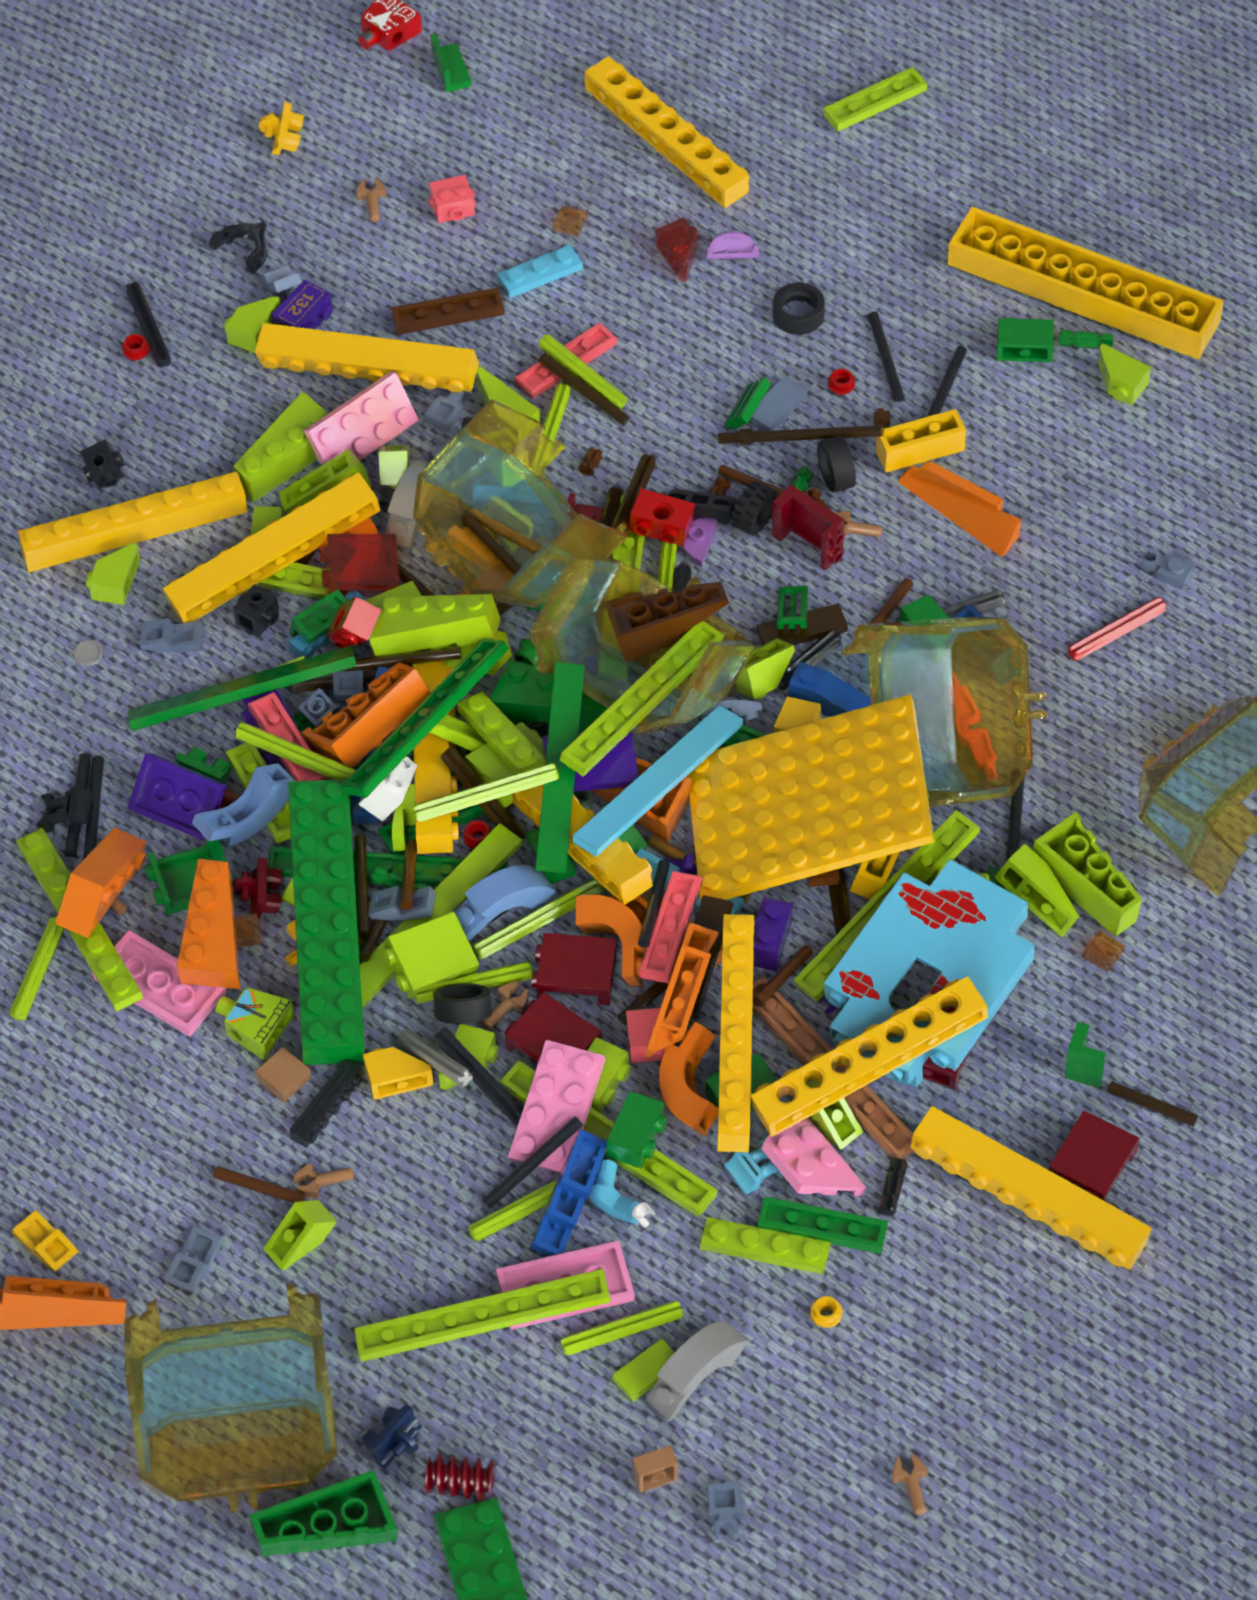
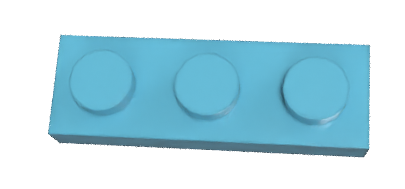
[497,244,583,298]

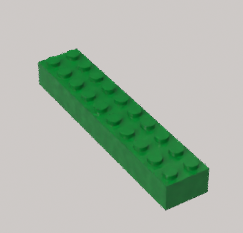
[288,779,365,1065]

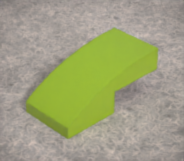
[392,784,416,851]

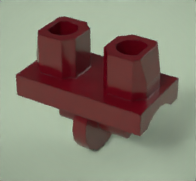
[232,857,282,919]

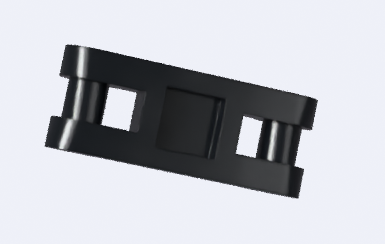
[667,489,738,525]

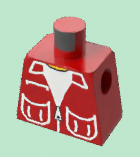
[358,0,422,51]

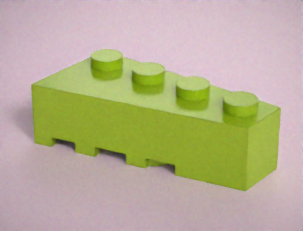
[233,391,328,503]
[369,594,501,657]
[1033,812,1142,937]

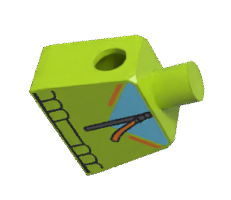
[216,988,294,1060]

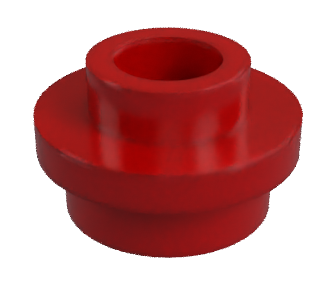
[122,334,150,360]
[828,368,855,395]
[463,821,492,849]

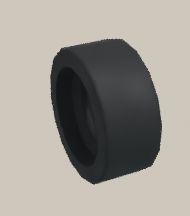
[773,282,825,335]
[817,436,856,493]
[433,983,492,1024]

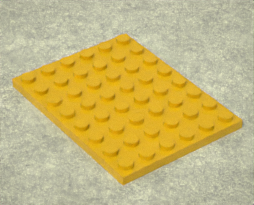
[687,694,934,900]

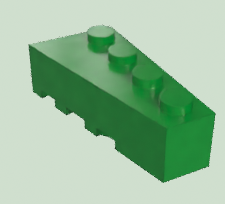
[490,659,619,732]
[250,1470,397,1557]

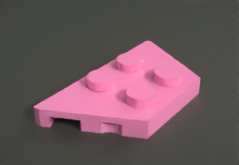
[761,1117,866,1196]

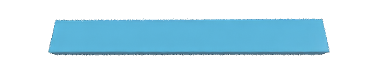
[573,705,743,857]

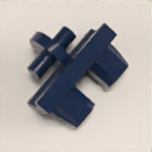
[362,1404,422,1469]

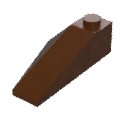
[604,582,729,663]

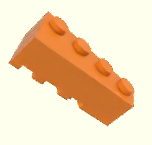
[301,662,430,768]
[590,757,692,843]
[55,827,147,938]
[177,859,241,990]

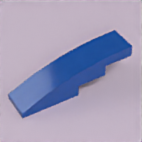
[530,1129,607,1257]

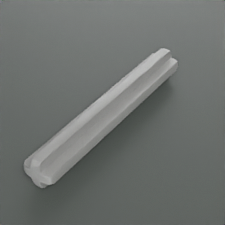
[397,1029,473,1087]

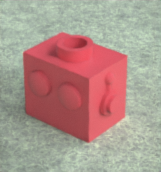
[428,175,476,223]
[626,1008,666,1064]

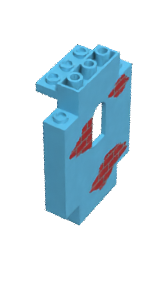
[824,859,1034,1088]

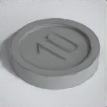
[74,640,103,666]

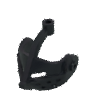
[209,221,267,274]

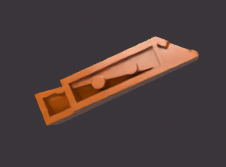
[899,461,1021,557]
[644,923,719,1058]
[0,1275,127,1330]

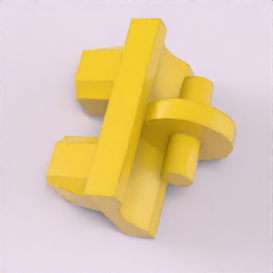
[259,102,304,155]

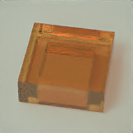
[553,205,588,237]
[1083,931,1125,972]

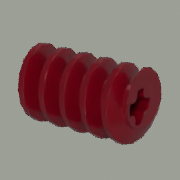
[425,1453,495,1500]

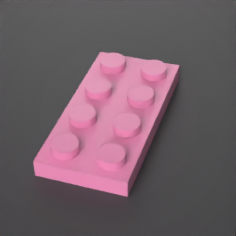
[304,372,419,466]
[92,930,227,1037]
[508,1040,606,1173]
[496,1241,635,1330]

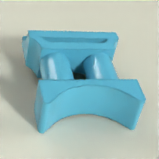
[724,1137,783,1195]

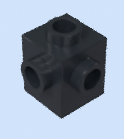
[80,439,125,488]
[233,584,279,638]

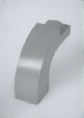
[383,459,449,548]
[645,1321,749,1420]

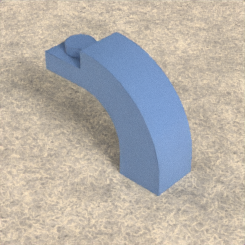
[192,763,295,846]
[454,865,557,941]

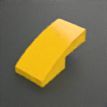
[12,1210,79,1273]

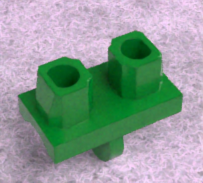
[175,747,231,791]

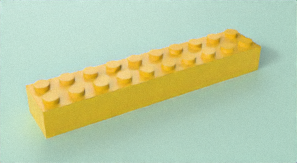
[947,206,1224,360]

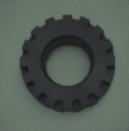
[731,481,778,536]

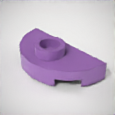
[706,231,760,259]
[682,517,719,567]

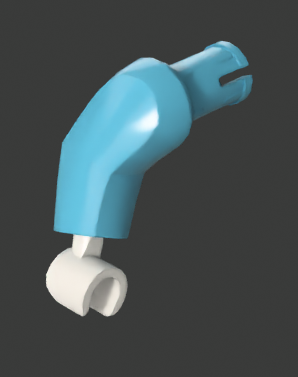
[589,1160,655,1227]

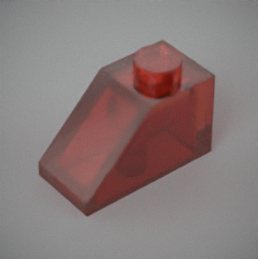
[655,217,699,283]

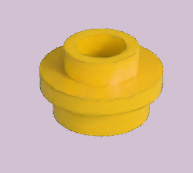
[810,1296,842,1328]

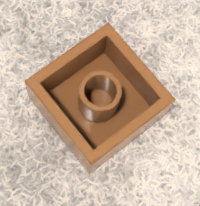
[256,1047,311,1102]
[632,1445,678,1493]

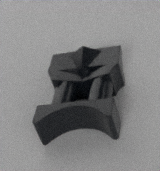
[36,787,92,833]

